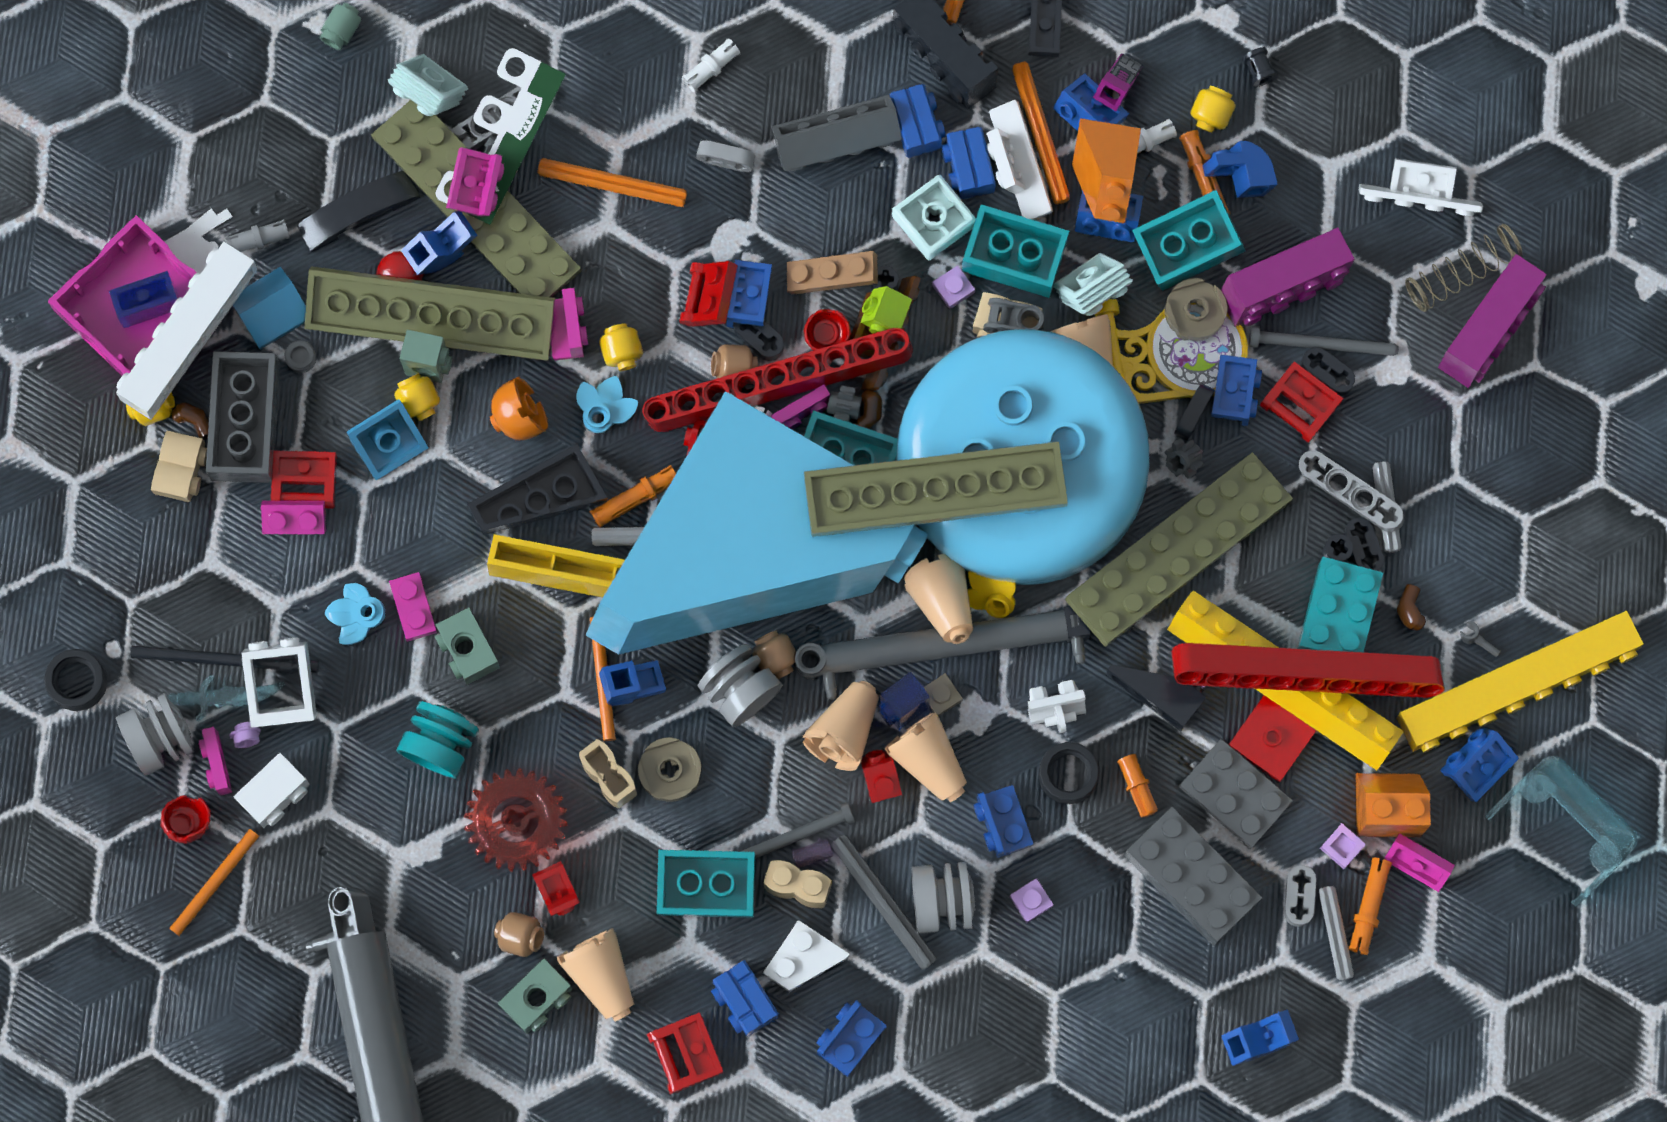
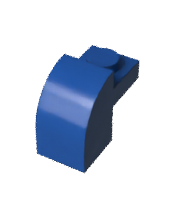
[1202,141,1278,198]
[401,211,477,275]
[599,660,666,706]
[1221,1009,1299,1066]

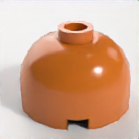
[490,377,548,440]

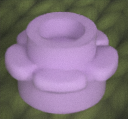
[230,722,261,748]

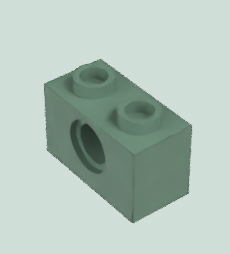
[399,329,452,383]
[434,607,500,685]
[498,959,573,1034]

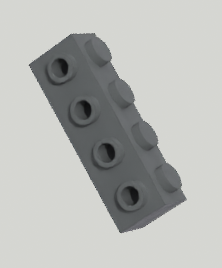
[771,95,902,171]

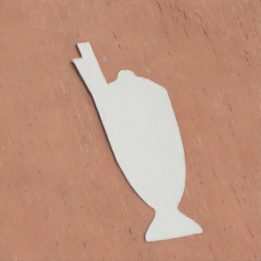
[164,209,232,273]

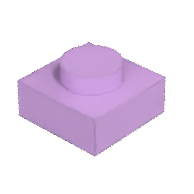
[932,265,975,309]
[1320,824,1366,869]
[1009,878,1054,923]

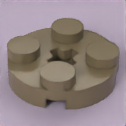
[1164,278,1227,341]
[638,737,702,802]

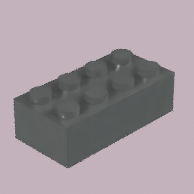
[206,352,280,483]
[1124,807,1262,947]

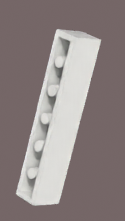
[116,241,258,420]

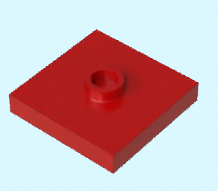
[1229,695,1316,783]

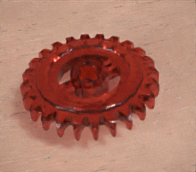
[464,768,568,872]

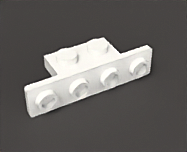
[987,100,1053,220]
[1359,158,1483,216]

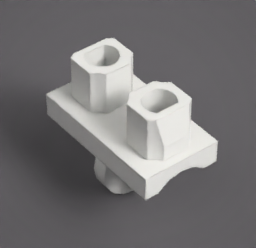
[1028,680,1086,733]

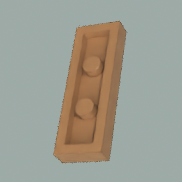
[787,251,878,295]

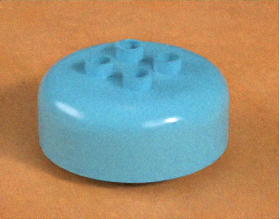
[897,329,1149,585]

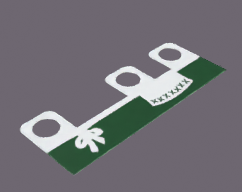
[436,49,566,225]

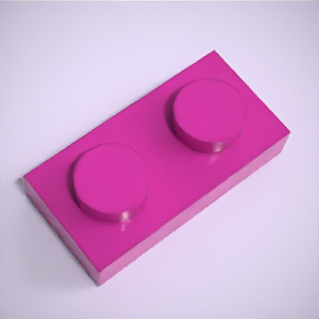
[771,385,830,430]
[261,501,326,534]
[389,572,437,642]
[199,727,232,796]
[1384,833,1455,892]

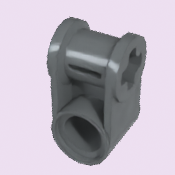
[983,298,1044,334]

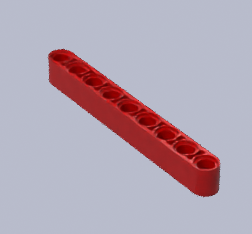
[642,328,913,432]
[1171,643,1445,698]

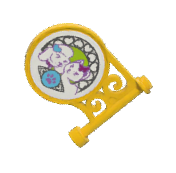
[1095,299,1248,404]

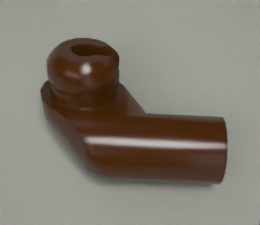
[852,390,882,429]
[172,403,209,440]
[1397,584,1426,631]

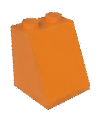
[1072,118,1141,223]
[1356,773,1431,837]

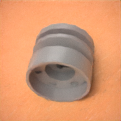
[698,644,783,728]
[116,693,194,776]
[911,862,975,934]

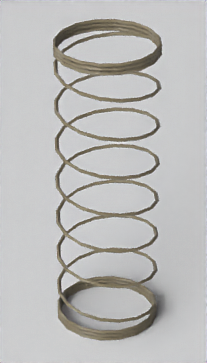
[1405,224,1523,312]

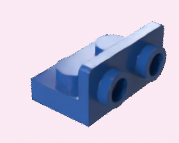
[1053,73,1129,131]
[1075,190,1143,242]
[727,260,772,328]
[1212,354,1262,426]
[1440,727,1519,802]
[973,785,1034,858]
[816,1000,887,1077]

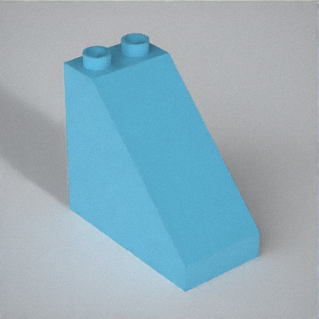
[586,391,929,655]

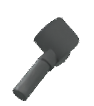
[1460,621,1501,657]

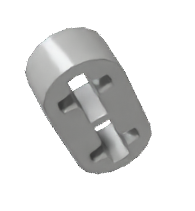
[696,140,756,172]
[1284,865,1316,927]

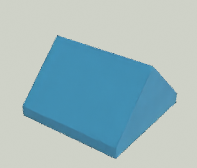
[232,267,306,350]
[346,399,428,481]

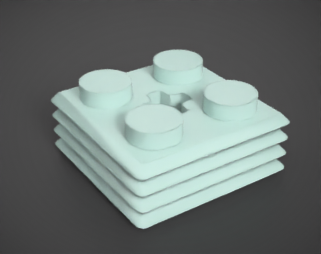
[388,54,468,116]
[892,175,976,260]
[1053,253,1133,316]

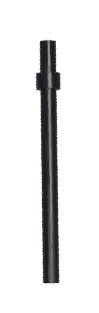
[130,645,319,674]

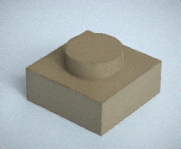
[919,673,963,717]

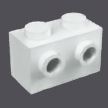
[234,753,310,828]

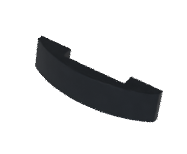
[297,171,420,253]

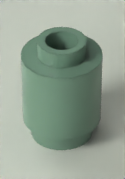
[320,3,361,50]

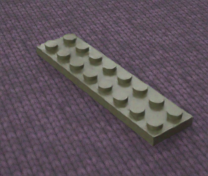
[371,100,582,298]
[304,266,555,361]
[804,442,1068,537]
[1065,452,1293,647]

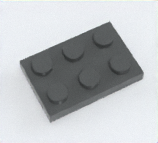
[1179,739,1293,849]

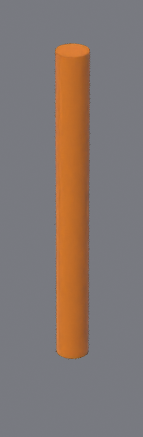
[590,617,616,741]
[169,829,260,936]

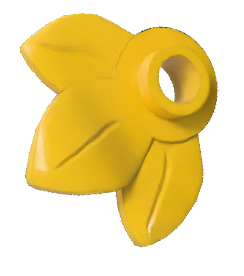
[967,571,1016,618]

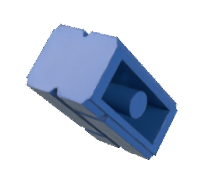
[889,84,946,158]
[941,127,996,200]
[711,960,779,1037]

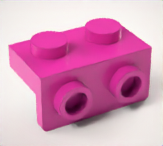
[446,147,504,217]
[551,288,588,361]

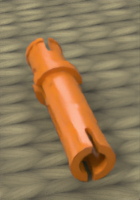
[1179,130,1231,215]
[590,465,676,528]
[1348,858,1392,955]

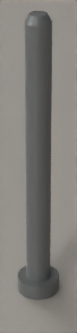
[1249,325,1399,356]
[740,802,855,859]

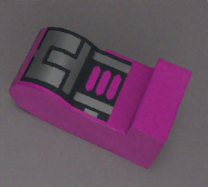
[1093,53,1143,111]

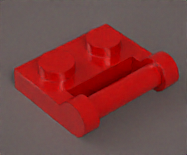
[679,261,738,327]
[1259,361,1343,443]
[271,451,337,509]
[647,1012,724,1095]

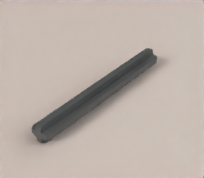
[831,835,936,969]

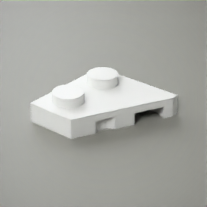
[763,920,850,992]

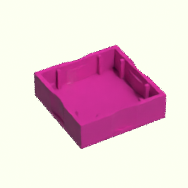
[48,215,197,376]

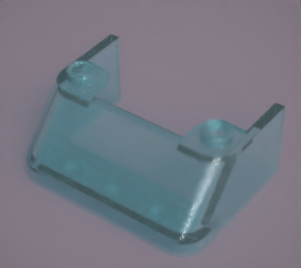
[1485,756,1637,907]

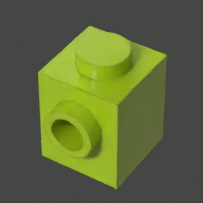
[860,286,912,334]

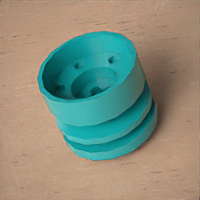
[396,701,479,778]

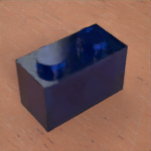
[109,271,179,328]
[879,672,930,730]

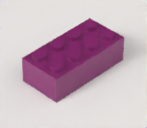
[1221,227,1355,327]
[1438,254,1547,388]

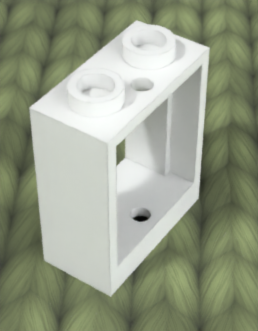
[241,638,317,728]

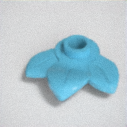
[576,376,638,433]
[325,583,385,645]

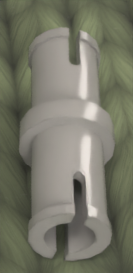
[225,219,290,252]

